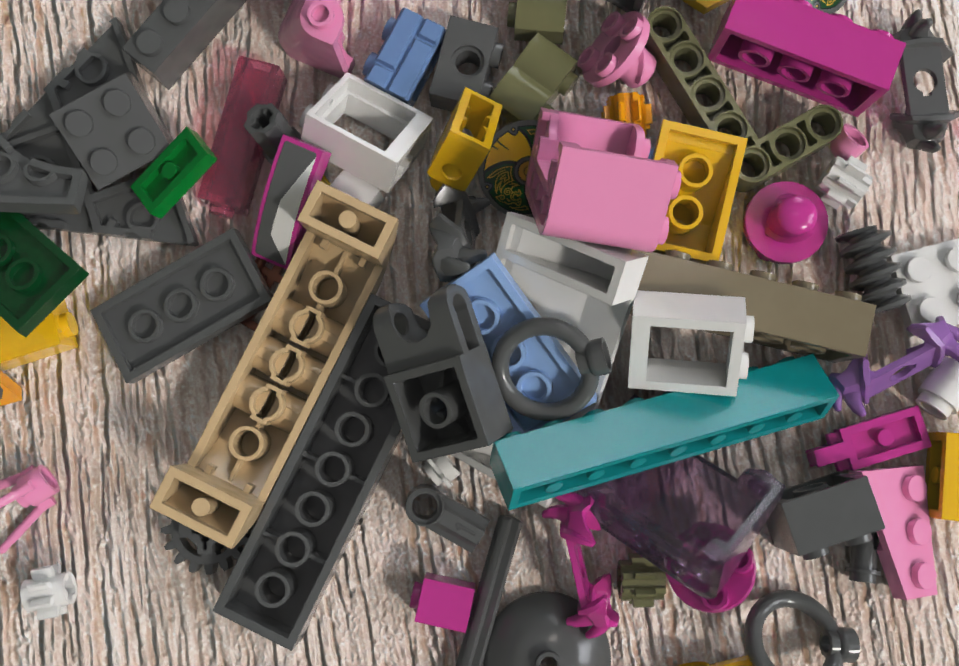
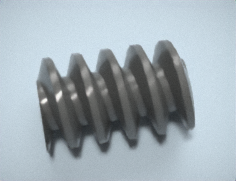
[835,225,912,314]

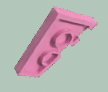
[849,465,937,600]

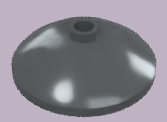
[483,591,611,666]

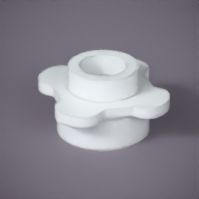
[422,455,461,488]

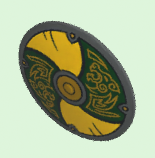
[478,120,538,217]

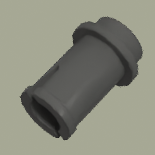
[845,532,881,584]

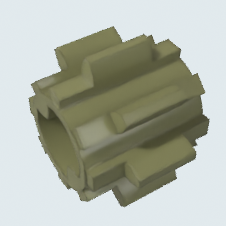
[616,553,666,608]

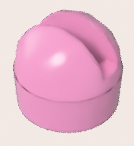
[830,124,869,161]

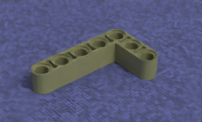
[645,6,843,192]

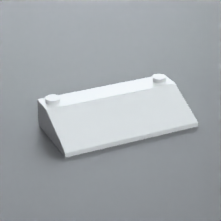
[450,212,649,508]

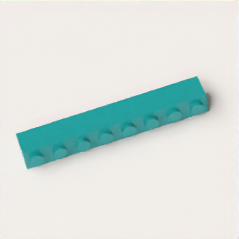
[489,354,840,511]

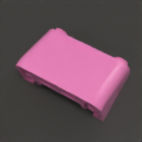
[278,0,355,79]

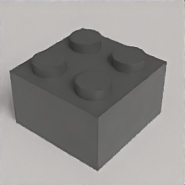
[49,72,174,190]
[757,472,885,560]

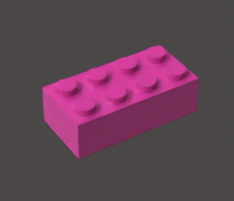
[708,0,906,117]

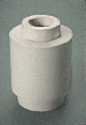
[915,357,959,420]

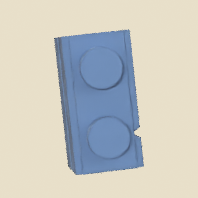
[362,8,446,107]

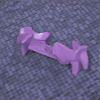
[828,316,959,417]

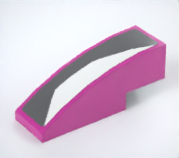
[251,134,332,270]

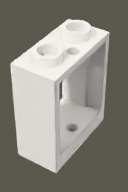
[299,72,434,193]
[628,290,755,397]

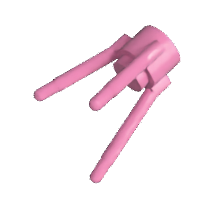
[0,464,60,554]

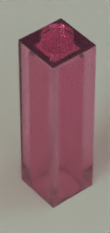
[197,55,287,219]

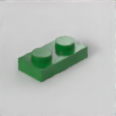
[130,126,218,219]

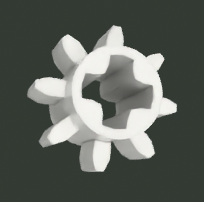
[20,564,77,620]

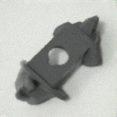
[889,9,959,153]
[429,184,490,282]

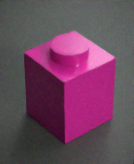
[409,572,476,633]

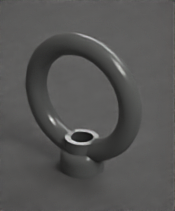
[491,317,612,421]
[744,590,860,666]

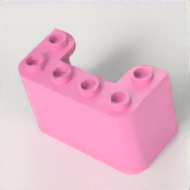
[525,107,682,253]

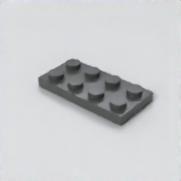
[90,228,273,384]

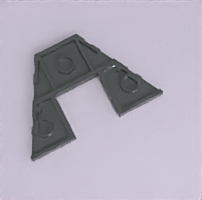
[0,17,199,246]

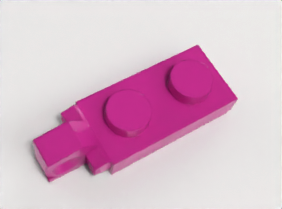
[805,405,932,471]

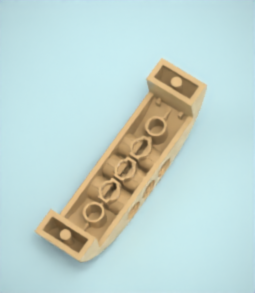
[149,180,399,549]

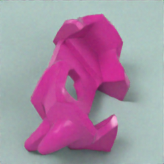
[542,492,620,639]

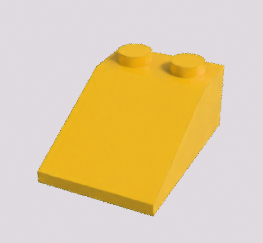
[652,119,748,265]

